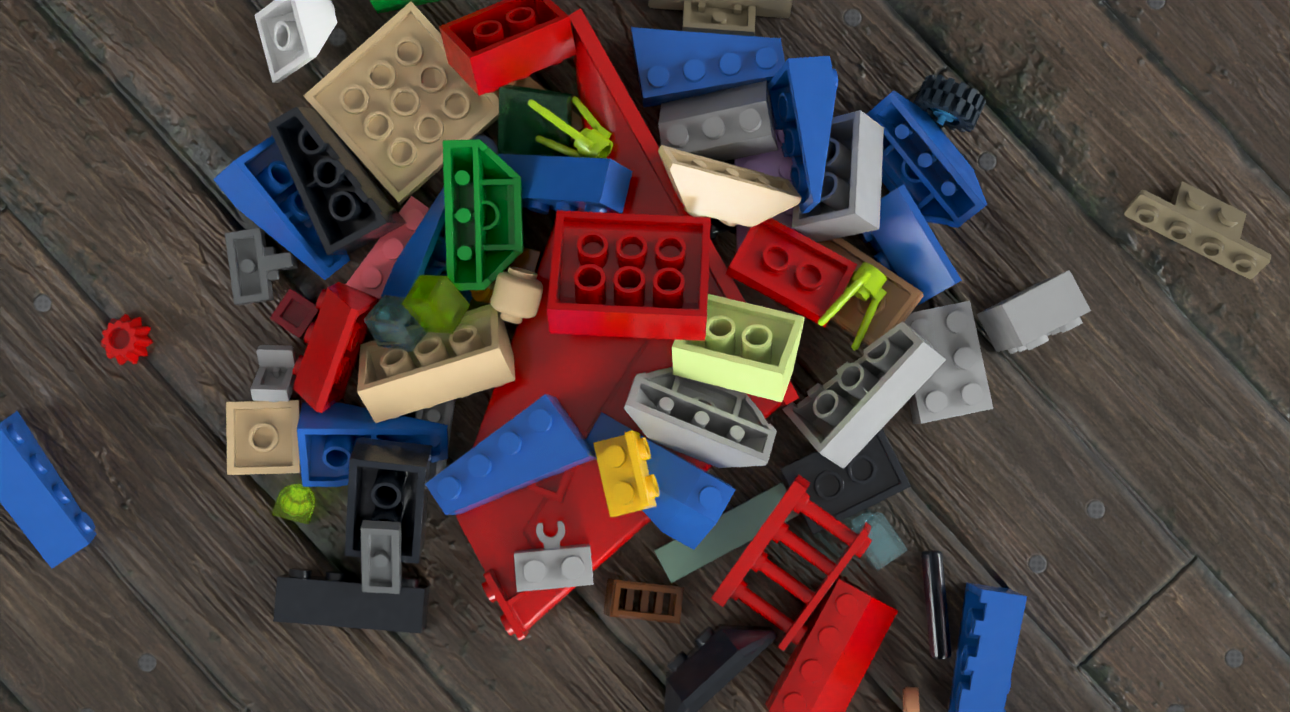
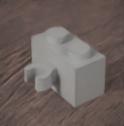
[514,521,594,592]

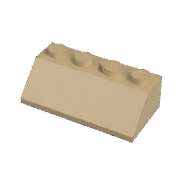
[357,304,515,423]

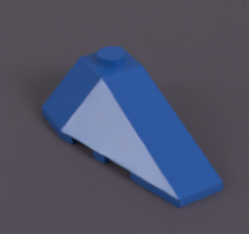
[213,135,350,280]

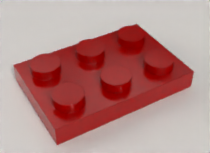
[725,218,858,328]

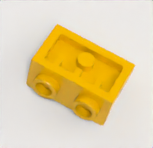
[593,430,659,517]

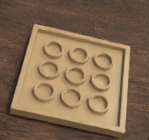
[303,1,508,205]

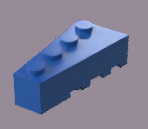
[631,27,785,108]
[425,394,597,515]
[0,411,97,569]

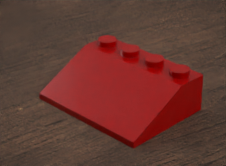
[547,210,711,341]

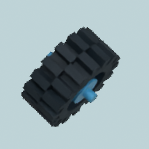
[914,75,986,132]

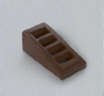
[604,578,684,624]

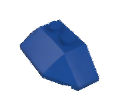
[866,91,987,228]

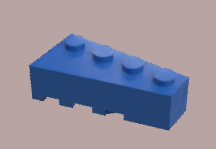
[948,582,1027,712]

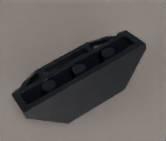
[664,624,778,712]

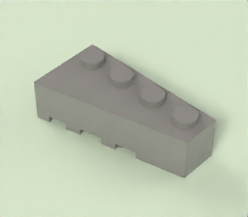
[782,321,946,469]

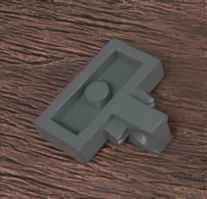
[225,228,298,306]

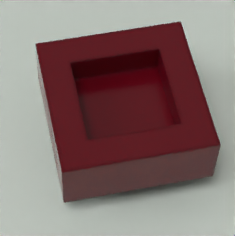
[270,288,319,339]

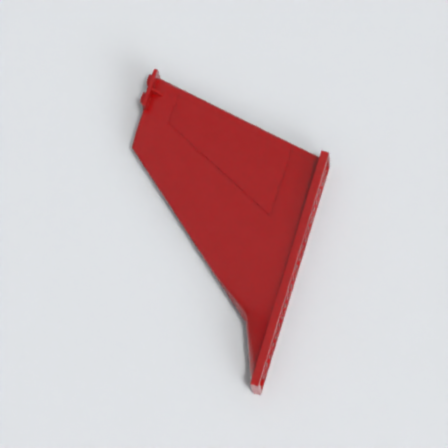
[455,9,799,641]

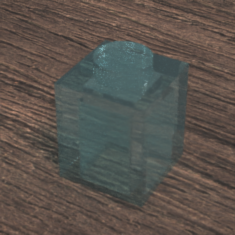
[363,295,432,352]
[851,510,908,571]

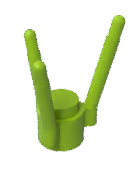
[528,97,613,158]
[818,262,887,350]

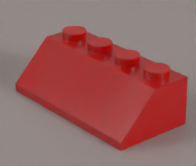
[765,578,898,712]

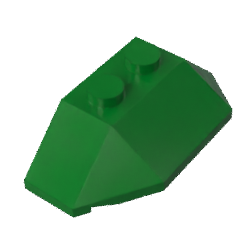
[443,139,524,291]

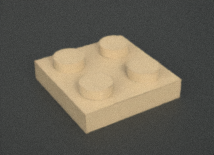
[226,400,302,475]

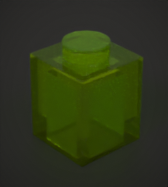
[402,275,470,334]

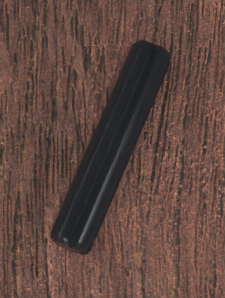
[921,550,952,659]

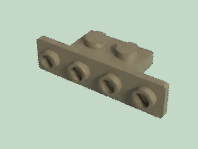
[648,0,793,36]
[1124,181,1271,279]

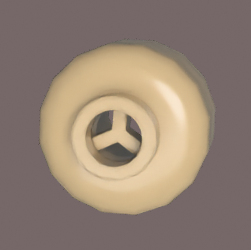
[491,266,543,324]

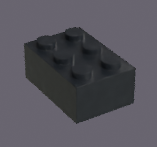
[345,437,432,564]

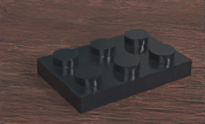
[780,429,911,535]

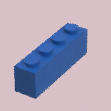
[497,154,633,214]

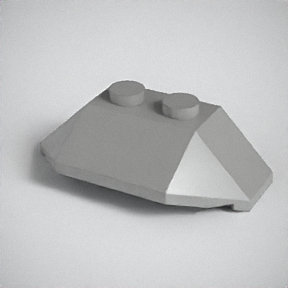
[624,367,777,468]

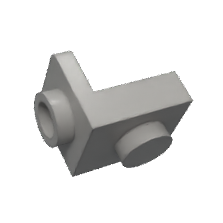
[250,345,296,402]

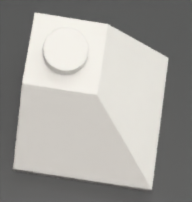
[255,0,337,83]

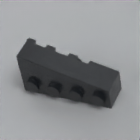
[267,106,406,255]

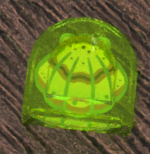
[272,484,315,524]

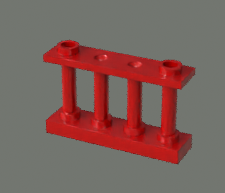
[711,474,872,651]

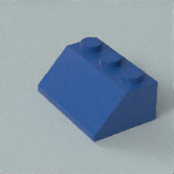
[859,184,962,306]

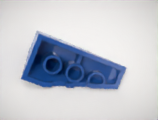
[768,56,838,213]
[381,187,472,322]
[297,402,448,487]
[586,412,735,550]

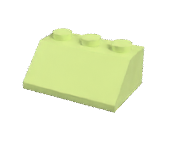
[672,294,804,402]

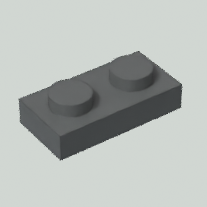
[361,520,402,594]

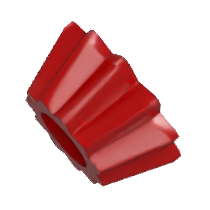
[101,314,153,365]

